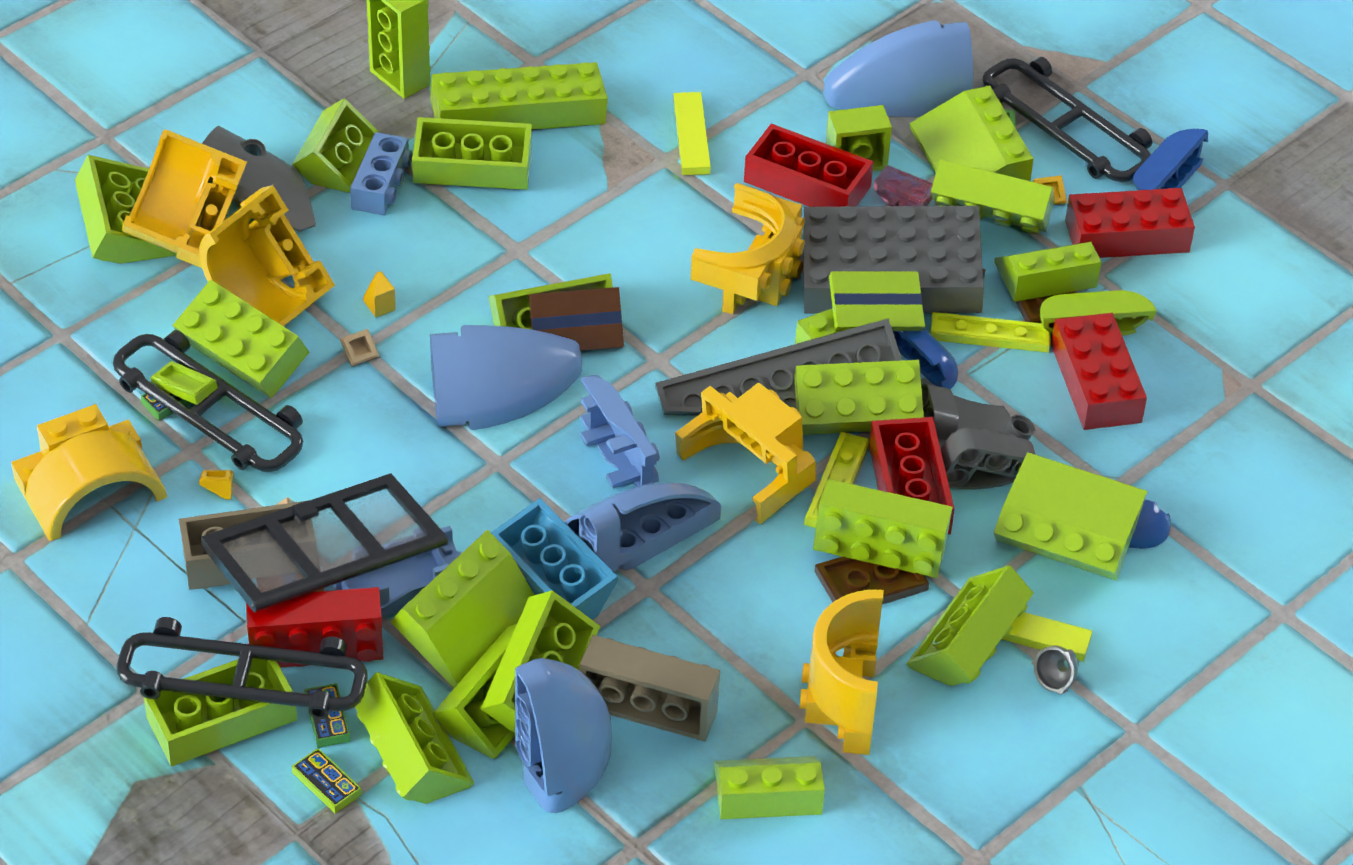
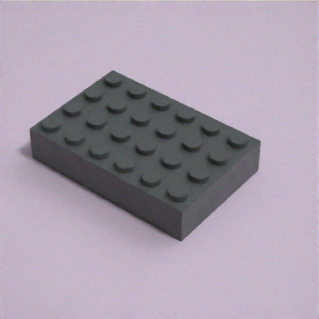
[804,206,984,314]

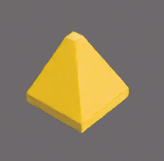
[1032,175,1067,205]
[199,470,234,500]

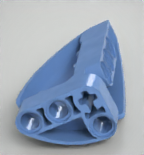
[823,20,973,117]
[430,325,582,430]
[565,483,721,572]
[515,658,612,813]

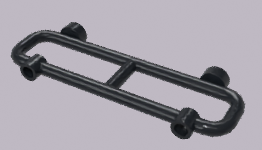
[982,57,1153,182]
[113,330,304,472]
[116,617,368,719]

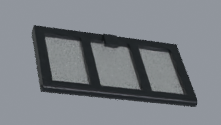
[201,473,448,612]

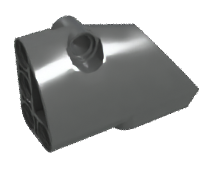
[202,126,316,232]
[921,378,1036,490]

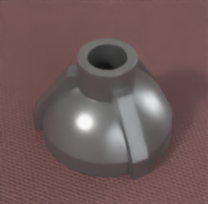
[1032,645,1079,695]

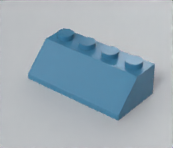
[491,498,618,620]

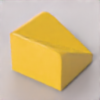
[363,271,396,318]

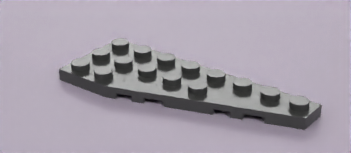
[655,319,902,416]

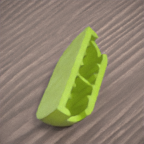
[1040,290,1157,336]

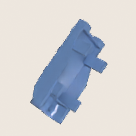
[580,375,660,489]
[333,526,461,617]

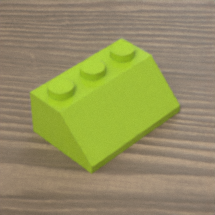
[292,98,380,193]
[994,242,1102,302]
[714,756,825,820]

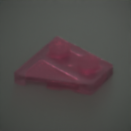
[873,165,933,206]

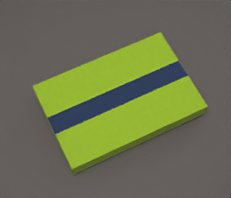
[829,271,925,331]

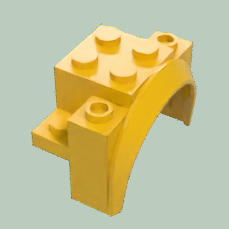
[690,183,805,315]
[675,383,816,524]

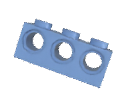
[350,132,413,215]

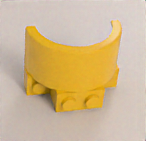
[122,129,247,268]
[199,185,335,326]
[11,404,167,541]
[799,589,884,755]

